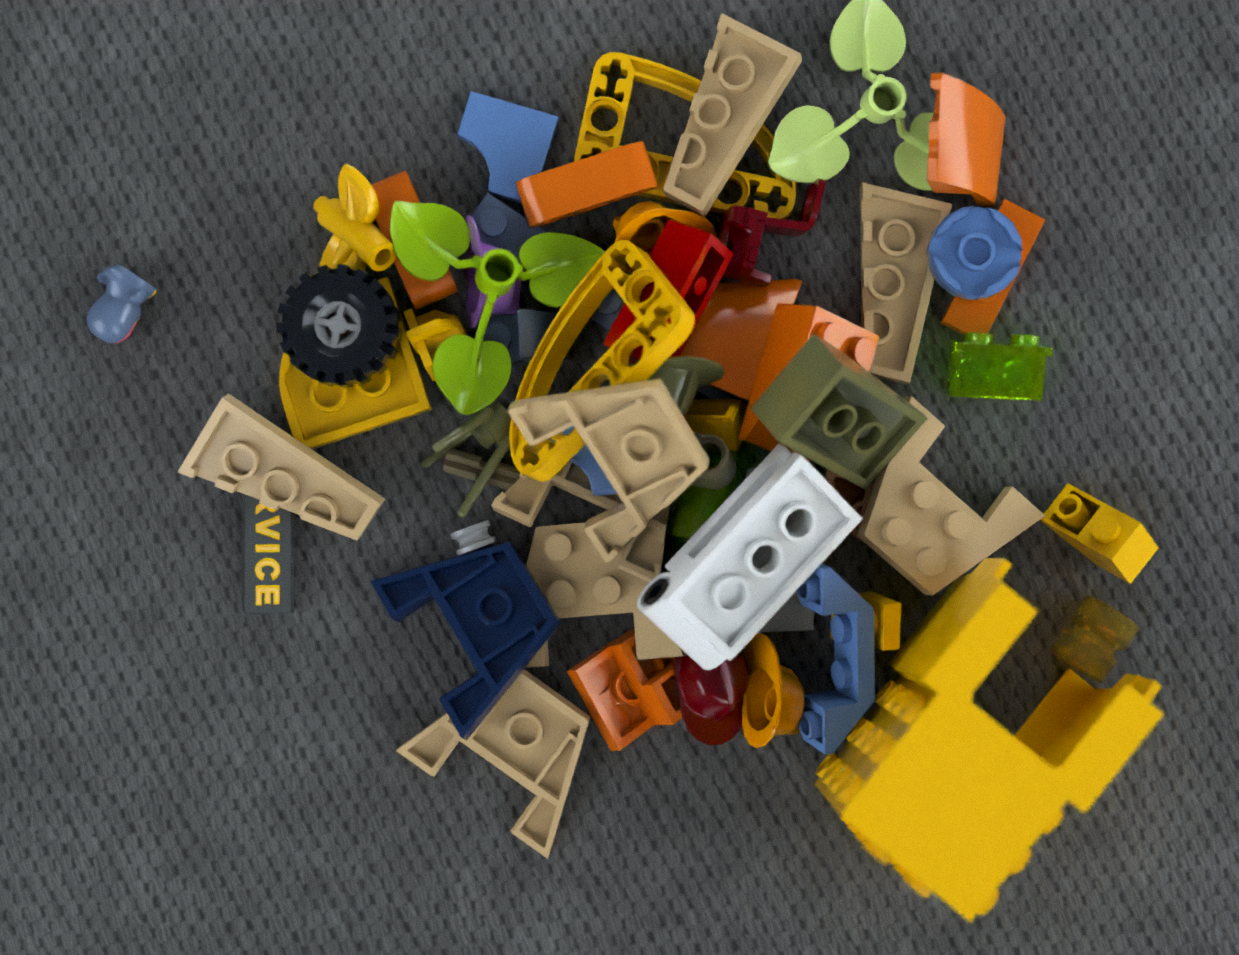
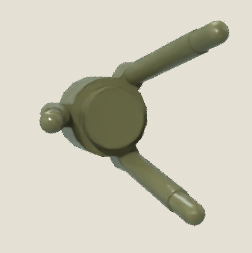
[421,401,511,517]

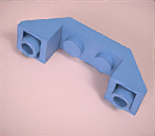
[797,564,875,754]

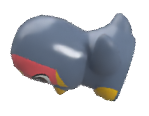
[86,264,157,343]

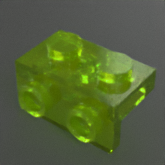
[946,332,1053,401]

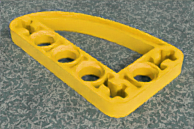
[574,52,796,219]
[509,240,694,482]

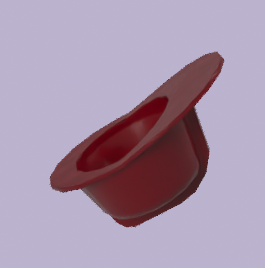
[673,653,749,745]

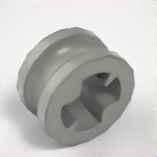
[450,520,497,556]

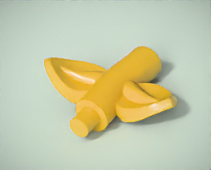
[313,164,396,272]

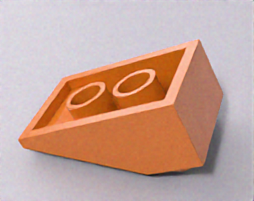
[738,303,879,463]

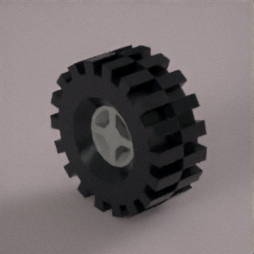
[276,264,402,388]

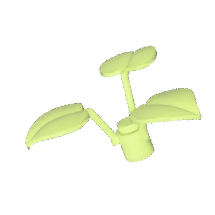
[768,0,934,191]

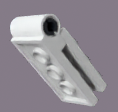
[637,444,863,670]

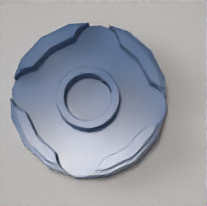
[927,206,1022,300]

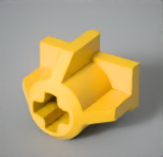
[403,308,467,381]

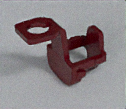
[718,178,826,287]

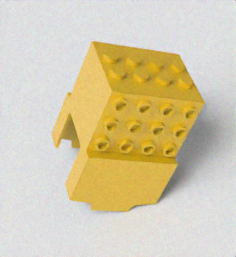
[814,558,1164,923]

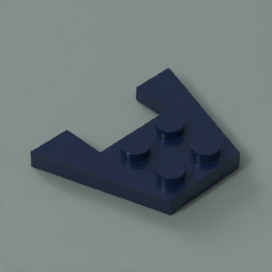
[370,542,561,740]

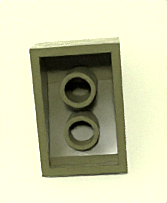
[750,333,928,489]

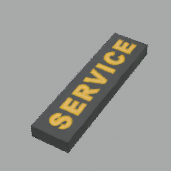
[244,428,294,613]

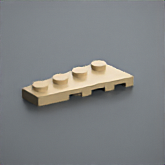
[663,13,802,217]
[860,182,952,385]
[177,394,385,541]

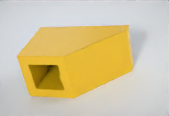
[1040,483,1159,584]

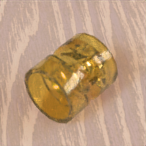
[1050,595,1139,684]

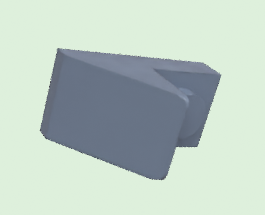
[474,309,568,363]

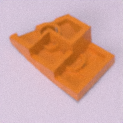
[927,73,1006,206]
[680,279,803,402]
[567,628,683,751]

